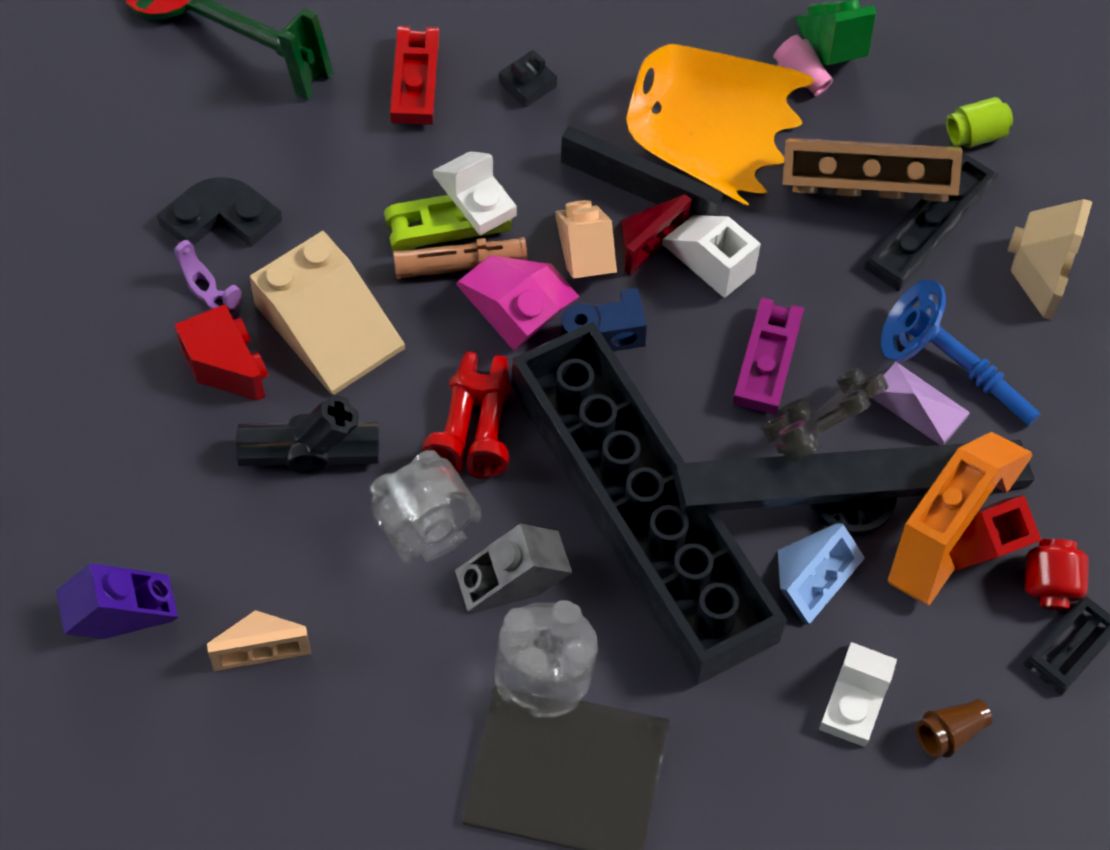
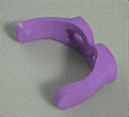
[174,240,242,318]

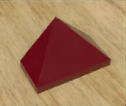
[621,194,691,276]

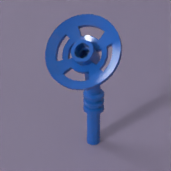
[881,279,1041,427]

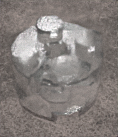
[370,451,481,563]
[494,600,598,717]

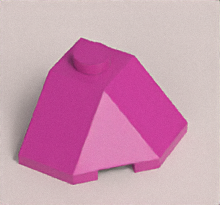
[456,256,579,351]

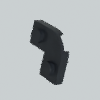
[157,177,282,247]

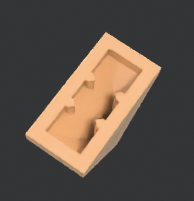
[207,610,311,671]

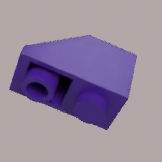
[56,563,178,639]

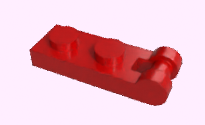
[390,26,440,125]

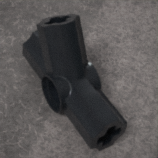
[236,394,379,474]

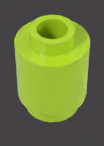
[946,97,1013,148]

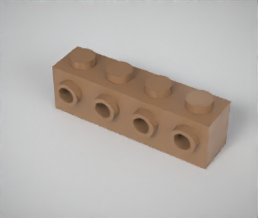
[782,138,963,201]

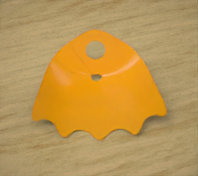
[626,44,814,205]

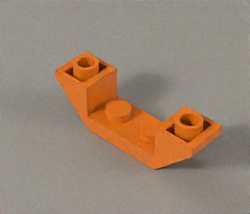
[887,432,1033,607]

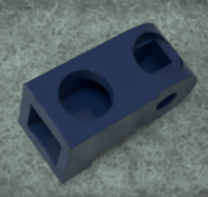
[561,288,647,351]

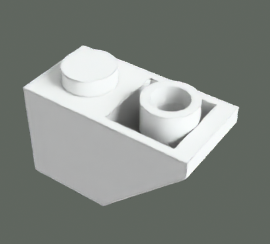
[662,215,761,298]

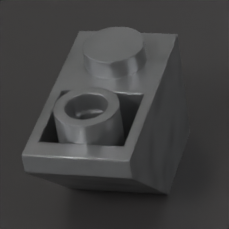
[455,523,572,613]

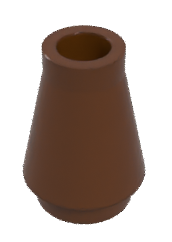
[916,699,993,758]

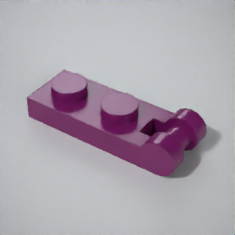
[732,297,805,415]

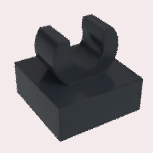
[499,49,557,108]

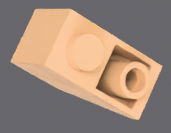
[555,201,617,278]

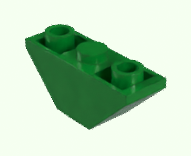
[795,0,876,65]

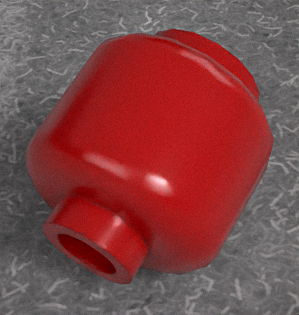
[1024,539,1089,611]

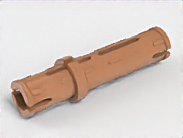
[393,237,528,279]

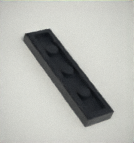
[561,126,724,218]
[864,152,999,292]

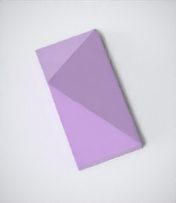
[868,362,970,445]

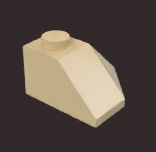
[1008,199,1092,320]

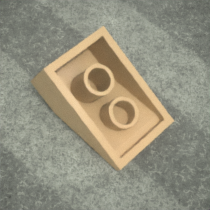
[249,231,405,395]

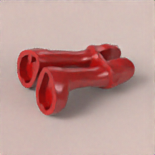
[421,351,512,478]

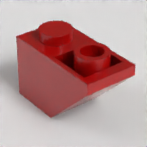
[174,304,268,401]
[949,495,1042,571]

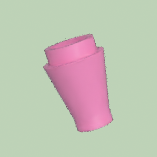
[773,34,833,97]

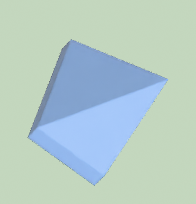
[778,523,865,624]

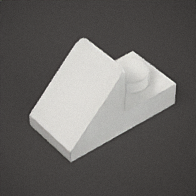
[433,151,517,235]
[819,642,897,747]

